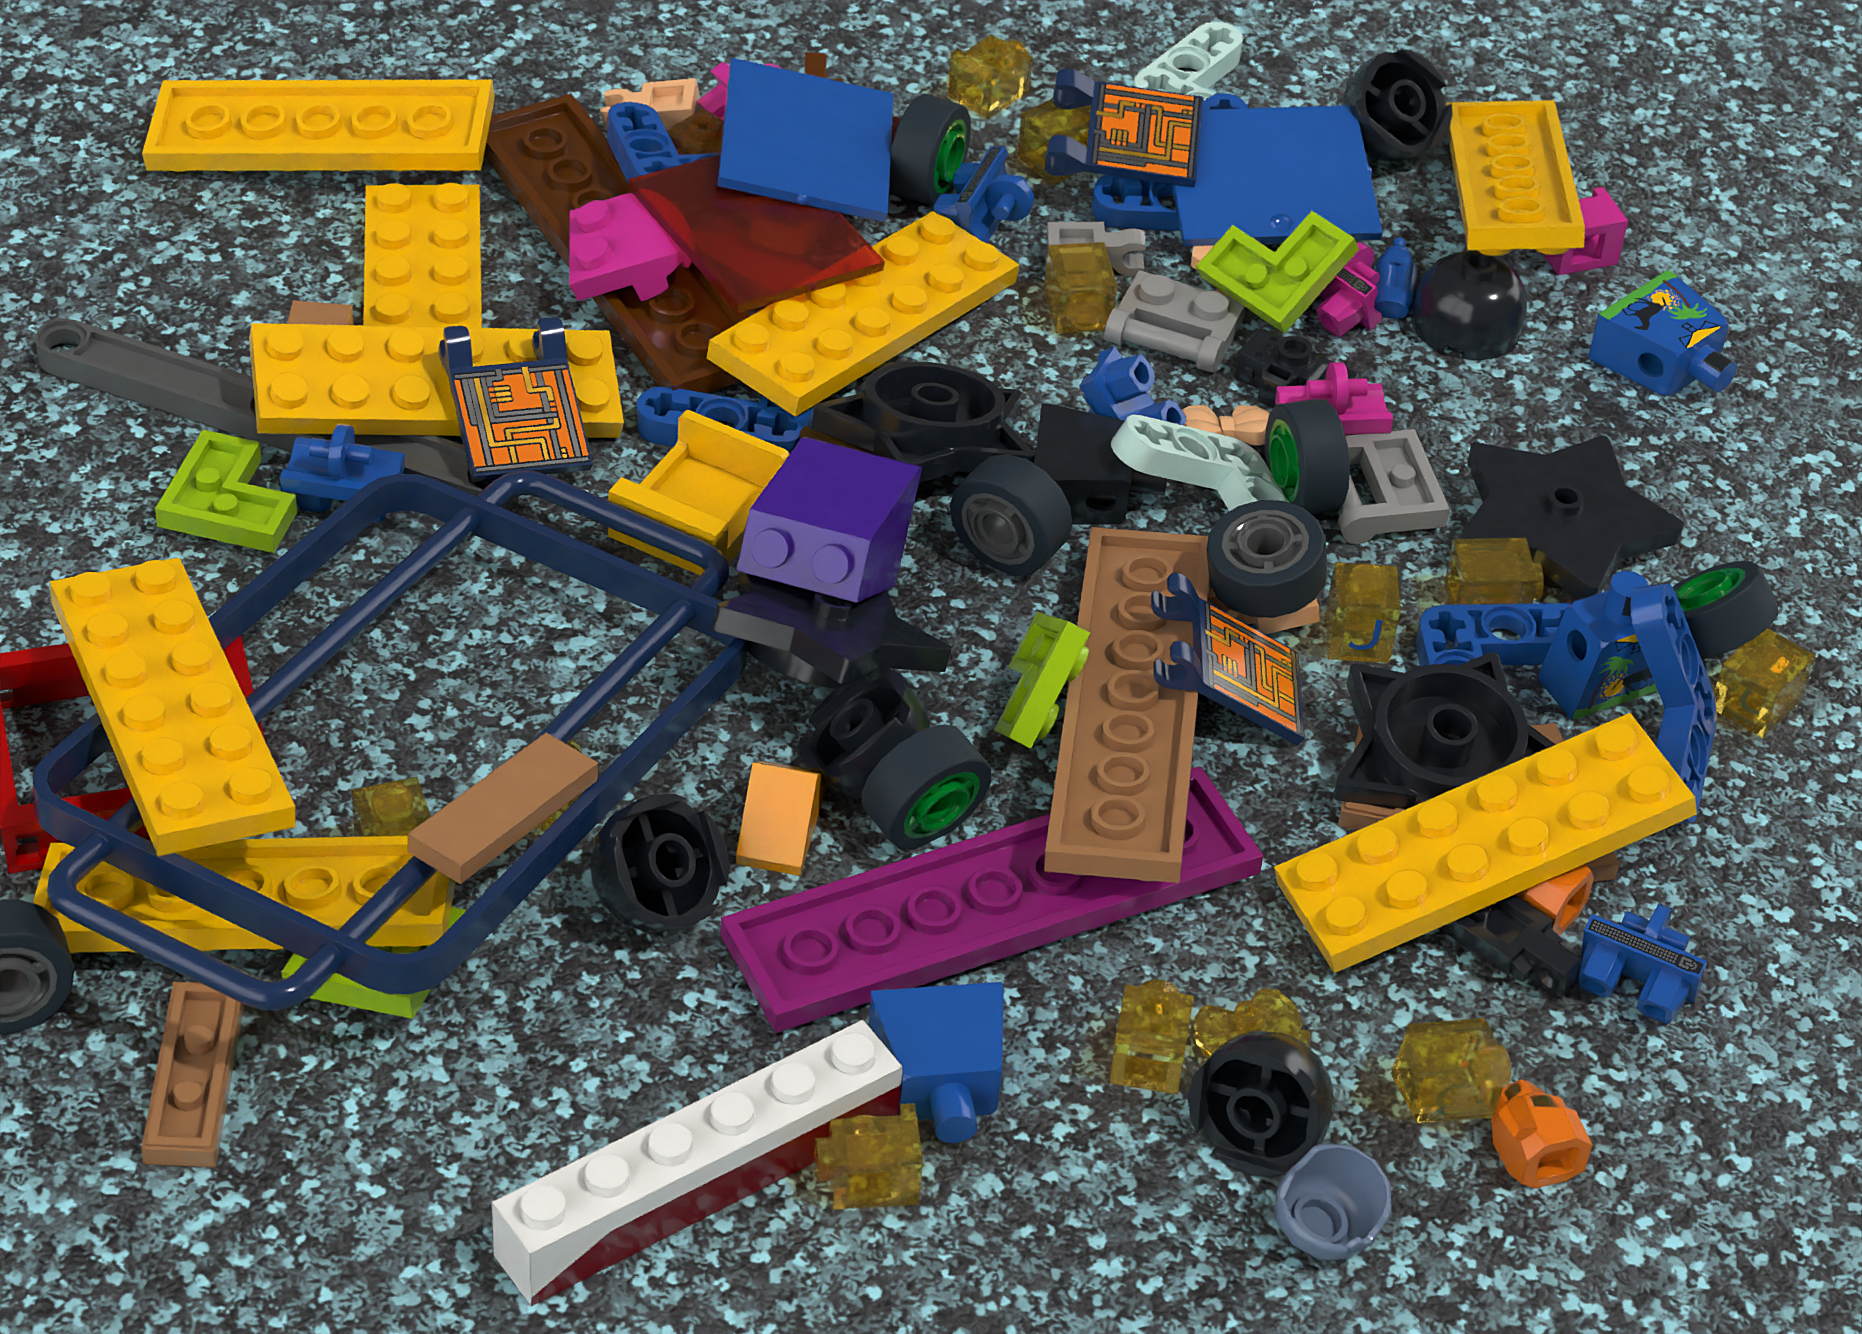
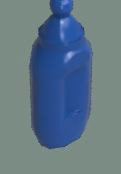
[1374,237,1418,319]

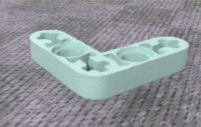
[1134,22,1243,102]
[1111,414,1289,511]

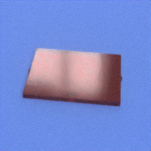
[628,155,885,313]

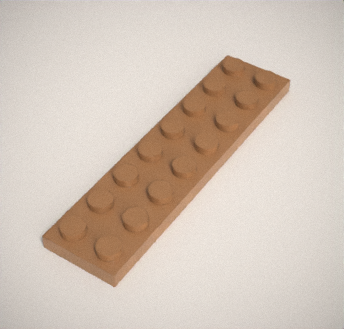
[1044,527,1210,883]

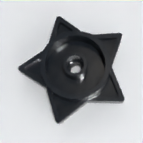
[812,362,1035,483]
[1457,436,1684,600]
[711,572,952,689]
[1333,652,1556,810]

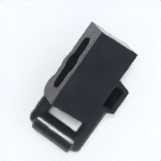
[1235,328,1362,408]

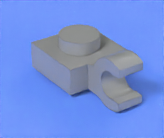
[1047,222,1146,277]

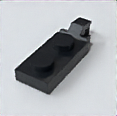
[1439,895,1581,999]

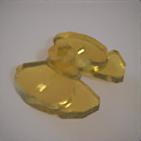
[1193,988,1311,1058]

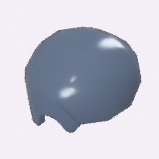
[1274,1143,1392,1261]

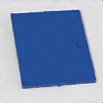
[717,57,893,222]
[1172,105,1383,247]

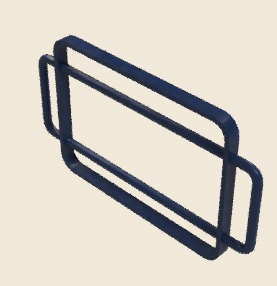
[33,471,748,1010]

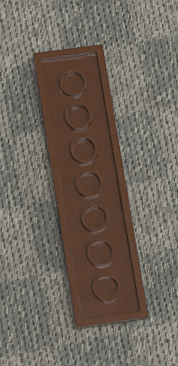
[484,93,750,393]

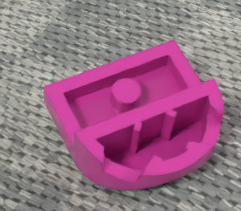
[569,193,695,302]

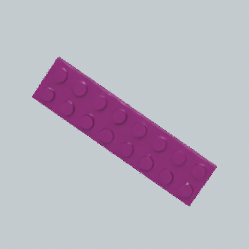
[720,766,1263,1033]

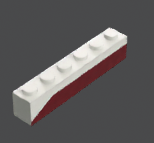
[492,1020,903,1306]

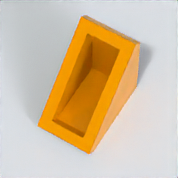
[736,761,827,876]

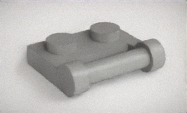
[1104,270,1245,373]
[1338,429,1450,544]

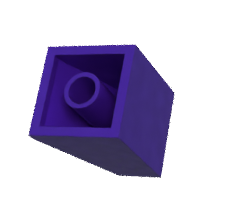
[736,437,922,602]

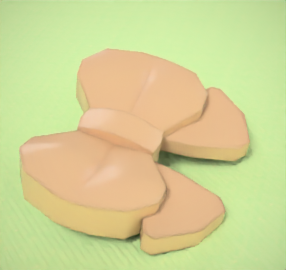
[1182,405,1269,445]

